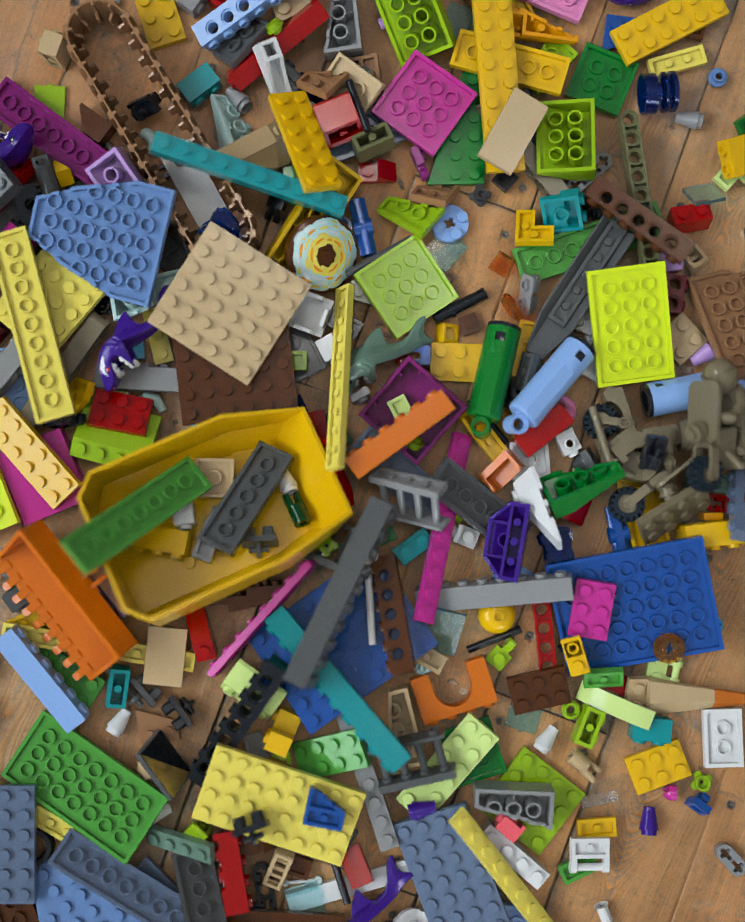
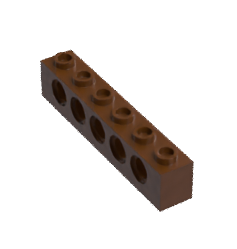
[585,174,696,265]
[370,553,417,676]

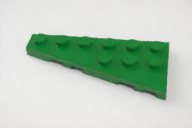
[427,71,484,186]

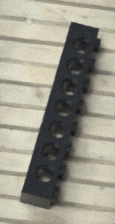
[187,654,289,788]

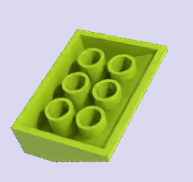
[375,0,457,67]
[536,98,596,181]
[69,397,162,464]

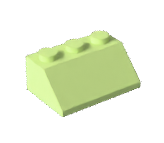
[220,659,288,720]

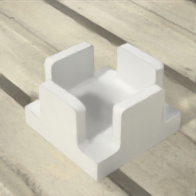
[289,291,335,338]

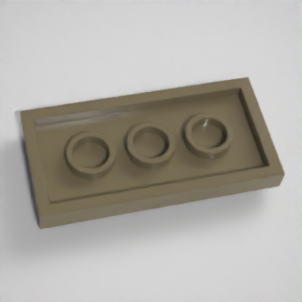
[636,486,711,545]

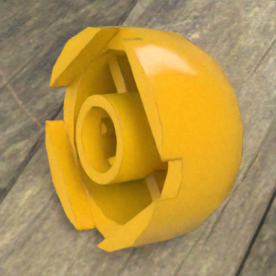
[477,605,516,634]

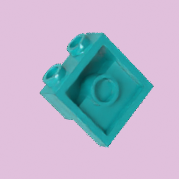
[539,188,588,233]

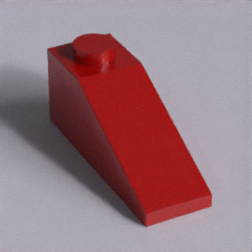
[186,606,218,663]

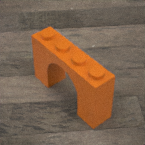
[409,654,498,726]

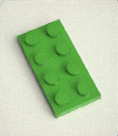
[39,648,107,709]
[291,728,371,777]

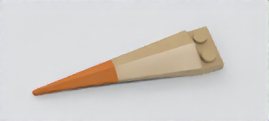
[624,676,745,714]

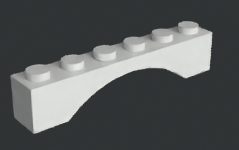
[252,37,292,94]

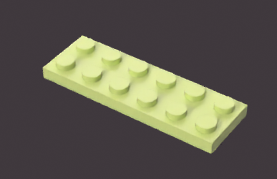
[396,711,500,810]

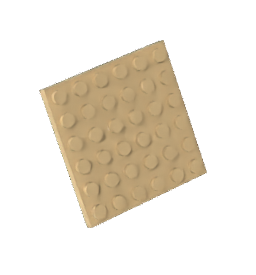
[147,221,312,386]

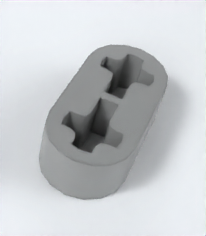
[714,842,745,877]

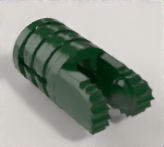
[282,491,311,528]

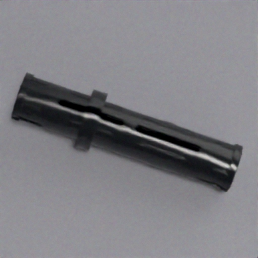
[432,288,488,324]

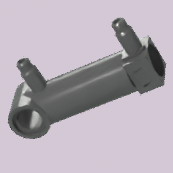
[31,154,61,195]

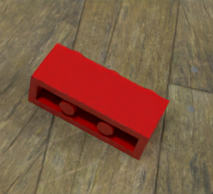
[512,403,574,458]

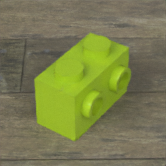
[570,703,606,750]

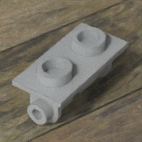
[517,273,541,315]

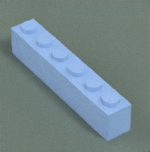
[0,624,90,734]

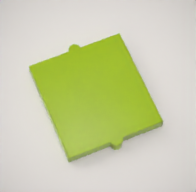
[34,84,66,120]

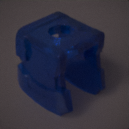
[197,207,241,238]
[536,526,575,565]

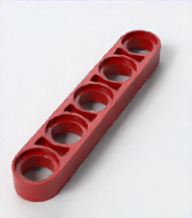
[532,602,557,669]

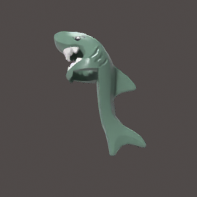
[348,316,433,396]

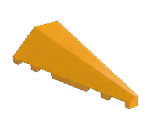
[512,5,578,45]

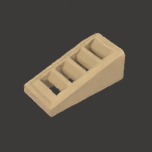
[670,233,709,275]
[262,846,295,891]

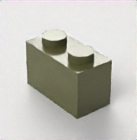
[351,121,395,164]

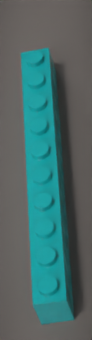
[150,130,349,219]
[264,605,413,774]

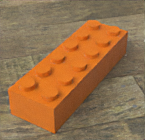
[345,389,456,480]

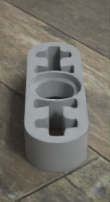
[566,152,612,193]

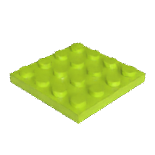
[353,234,459,339]
[481,745,586,855]

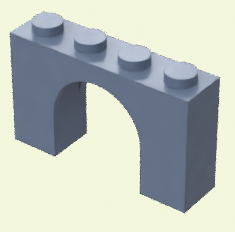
[727,469,745,542]

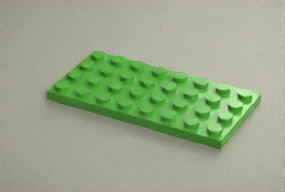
[1,709,168,865]

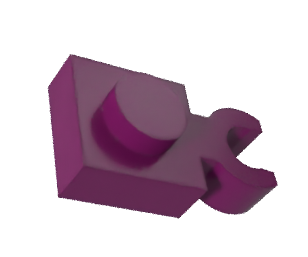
[410,145,430,182]

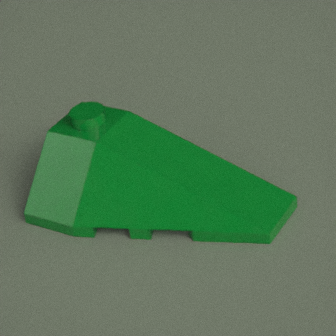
[539,461,626,519]

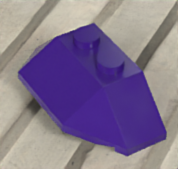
[483,501,531,583]

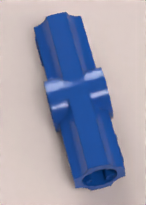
[349,197,377,258]
[604,507,630,551]

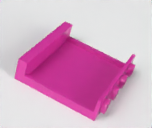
[0,428,85,526]

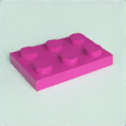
[567,577,616,641]

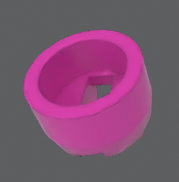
[663,785,677,801]

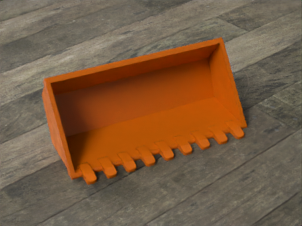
[0,519,138,682]

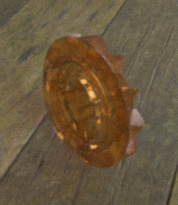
[501,293,522,321]
[653,633,686,664]

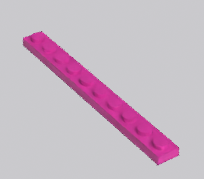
[413,431,472,625]

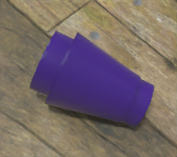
[407,800,437,821]
[639,806,659,836]

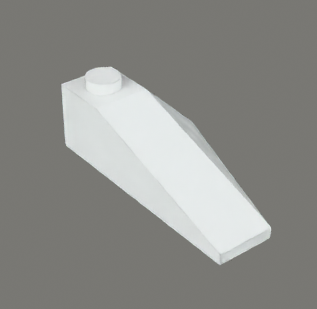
[511,466,562,550]

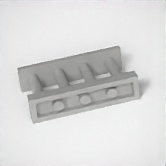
[368,466,450,532]

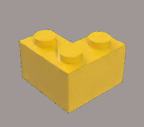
[262,705,301,758]

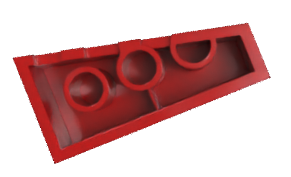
[212,830,253,917]

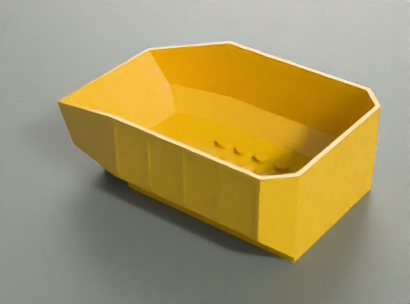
[77,407,353,627]

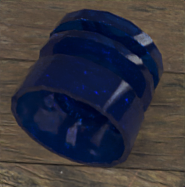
[637,71,680,115]

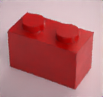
[666,201,713,234]

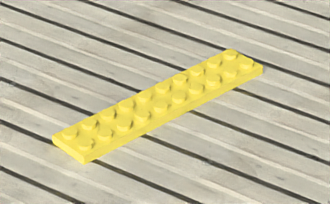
[0,225,77,425]

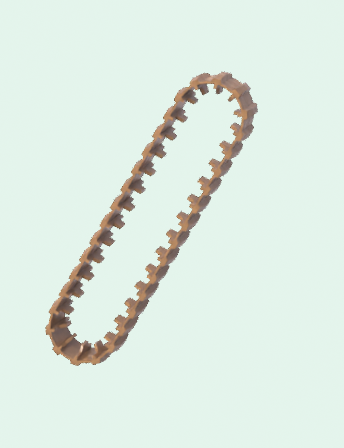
[63,0,261,252]

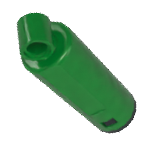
[467,320,522,439]

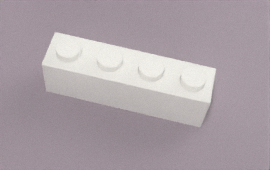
[480,818,550,890]

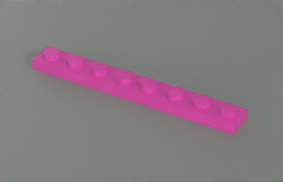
[206,559,318,678]

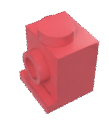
[494,814,526,843]

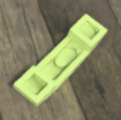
[575,680,656,731]

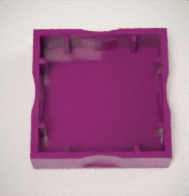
[358,356,468,465]

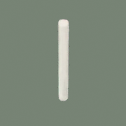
[365,573,376,645]

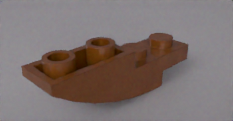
[209,580,285,612]

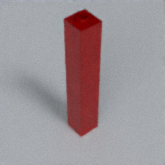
[226,0,330,92]

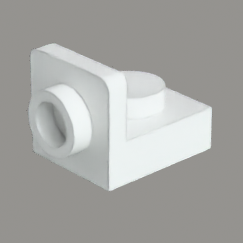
[451,523,480,549]

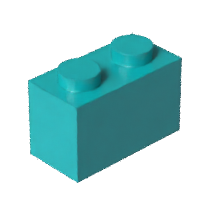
[176,62,223,109]
[392,527,430,566]
[105,664,131,709]
[628,715,673,746]

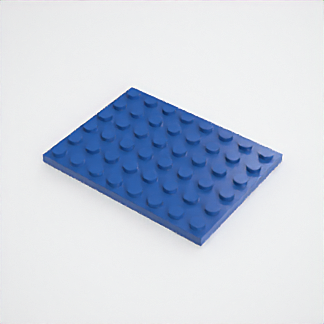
[545,535,725,676]
[249,571,439,735]

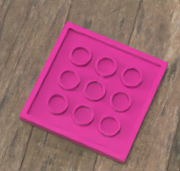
[371,49,478,157]

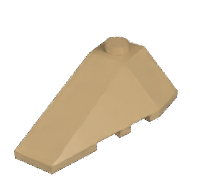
[216,121,292,170]

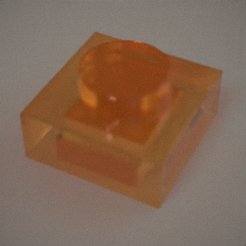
[488,250,516,278]

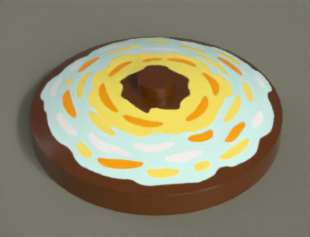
[284,215,357,293]

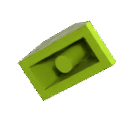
[183,819,213,840]

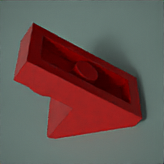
[358,158,397,184]

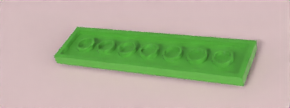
[511,201,663,281]
[60,456,213,576]

